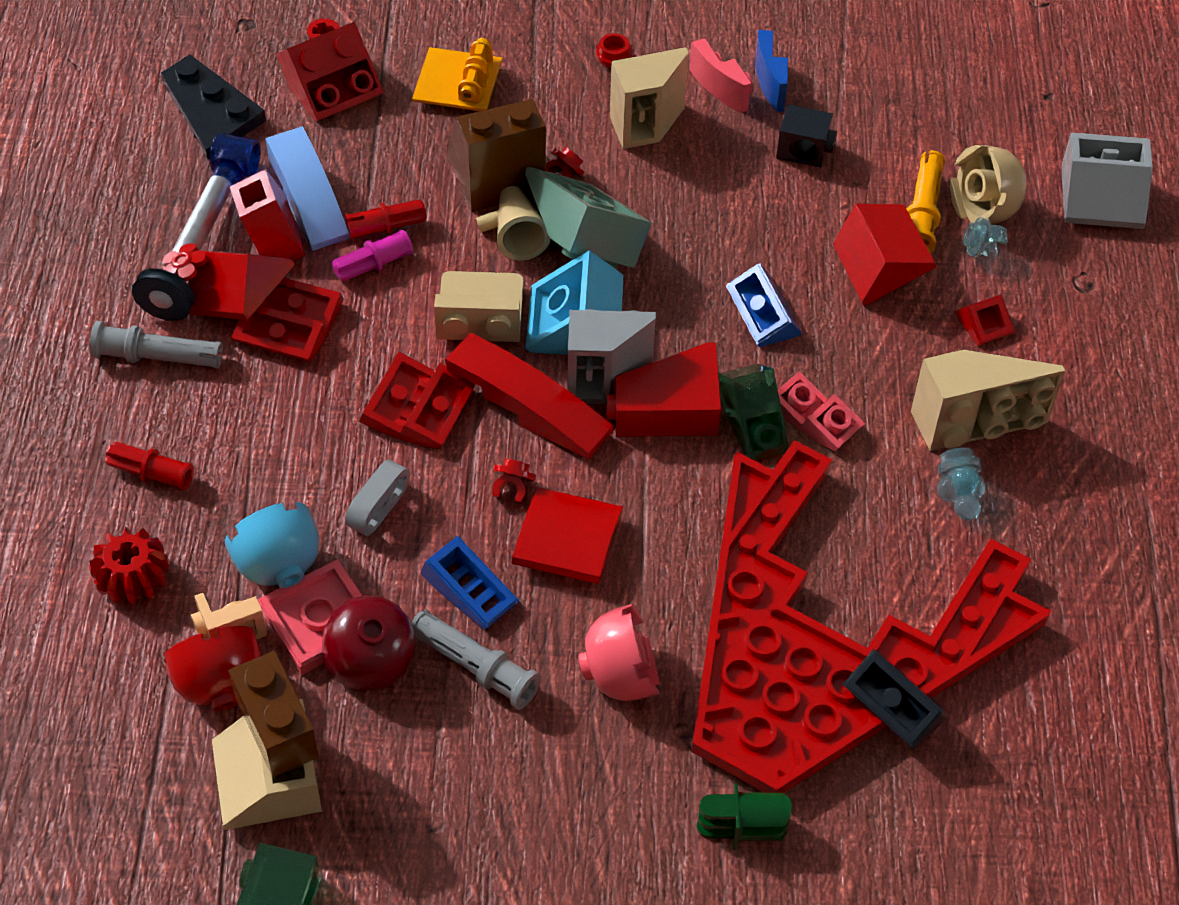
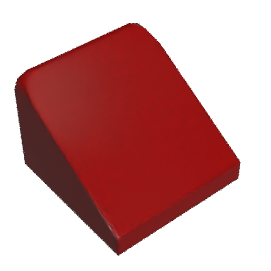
[955,294,1015,346]

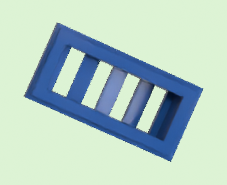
[420,536,519,630]

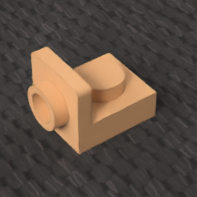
[191,593,267,639]

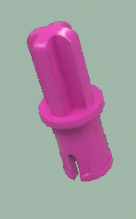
[332,230,413,281]

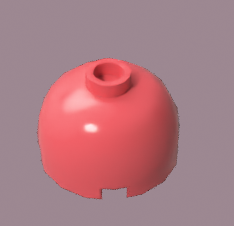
[578,604,660,702]

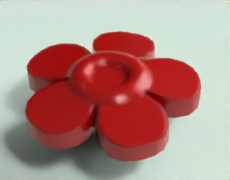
[162,243,207,281]

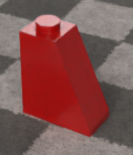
[606,342,721,437]

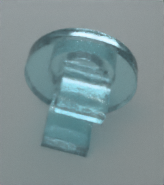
[963,217,1008,257]

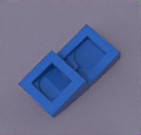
[755,30,788,112]

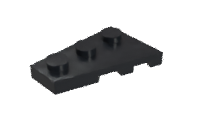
[161,54,266,160]

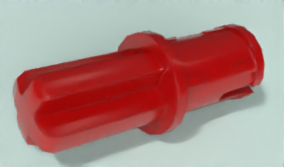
[345,200,427,240]
[105,442,194,491]

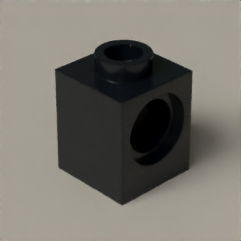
[776,104,837,168]

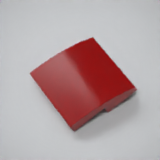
[231,277,344,363]
[359,351,476,449]
[511,487,623,584]

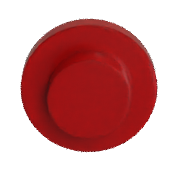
[595,33,633,68]

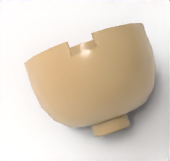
[950,145,1027,225]

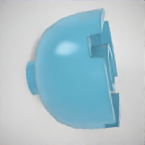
[225,502,319,588]

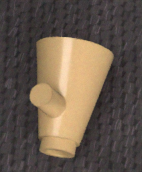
[476,186,551,261]

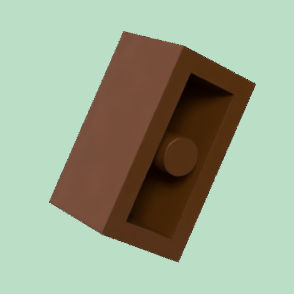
[228,651,319,777]

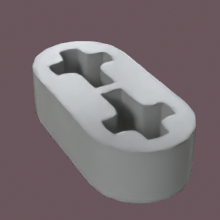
[345,459,410,536]

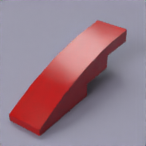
[445,332,614,459]

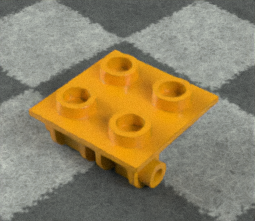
[412,38,502,111]

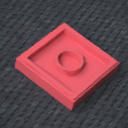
[257,559,362,675]

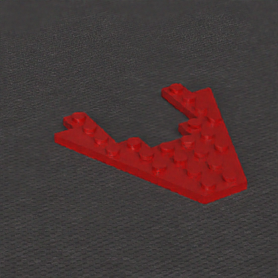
[691,440,1051,793]

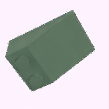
[525,166,652,269]

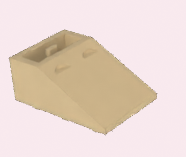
[911,350,1065,451]

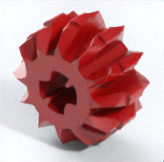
[89,526,170,606]

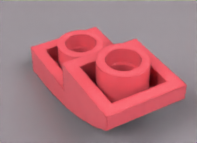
[689,38,753,113]
[767,371,865,451]

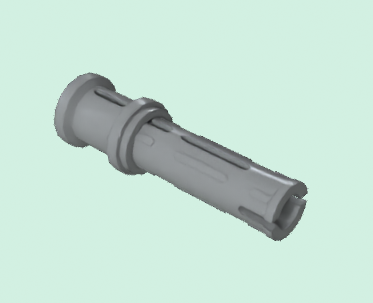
[89,321,223,369]
[411,609,541,710]

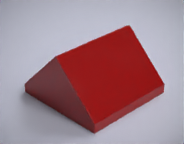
[833,203,937,306]
[188,251,294,320]

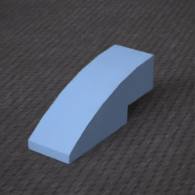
[266,126,350,251]

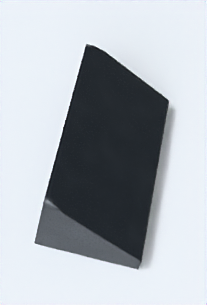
[843,649,950,748]

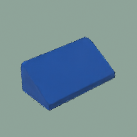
[726,263,802,347]

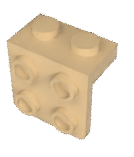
[434,271,523,342]

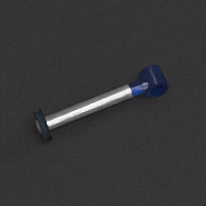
[131,133,261,321]

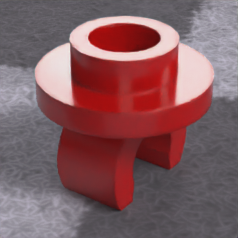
[546,147,585,179]
[492,458,537,504]

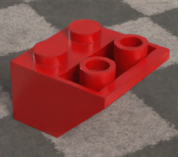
[275,21,384,122]

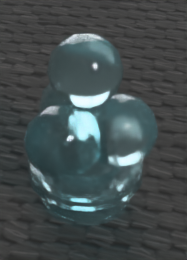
[937,448,986,521]

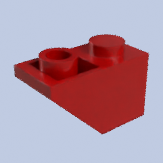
[230,169,306,261]

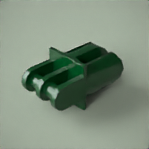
[696,783,792,850]

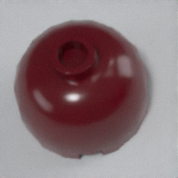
[322,595,415,691]

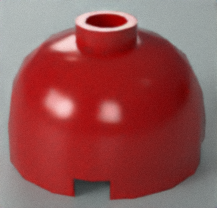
[164,625,261,712]

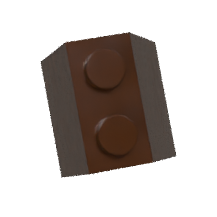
[447,99,546,212]

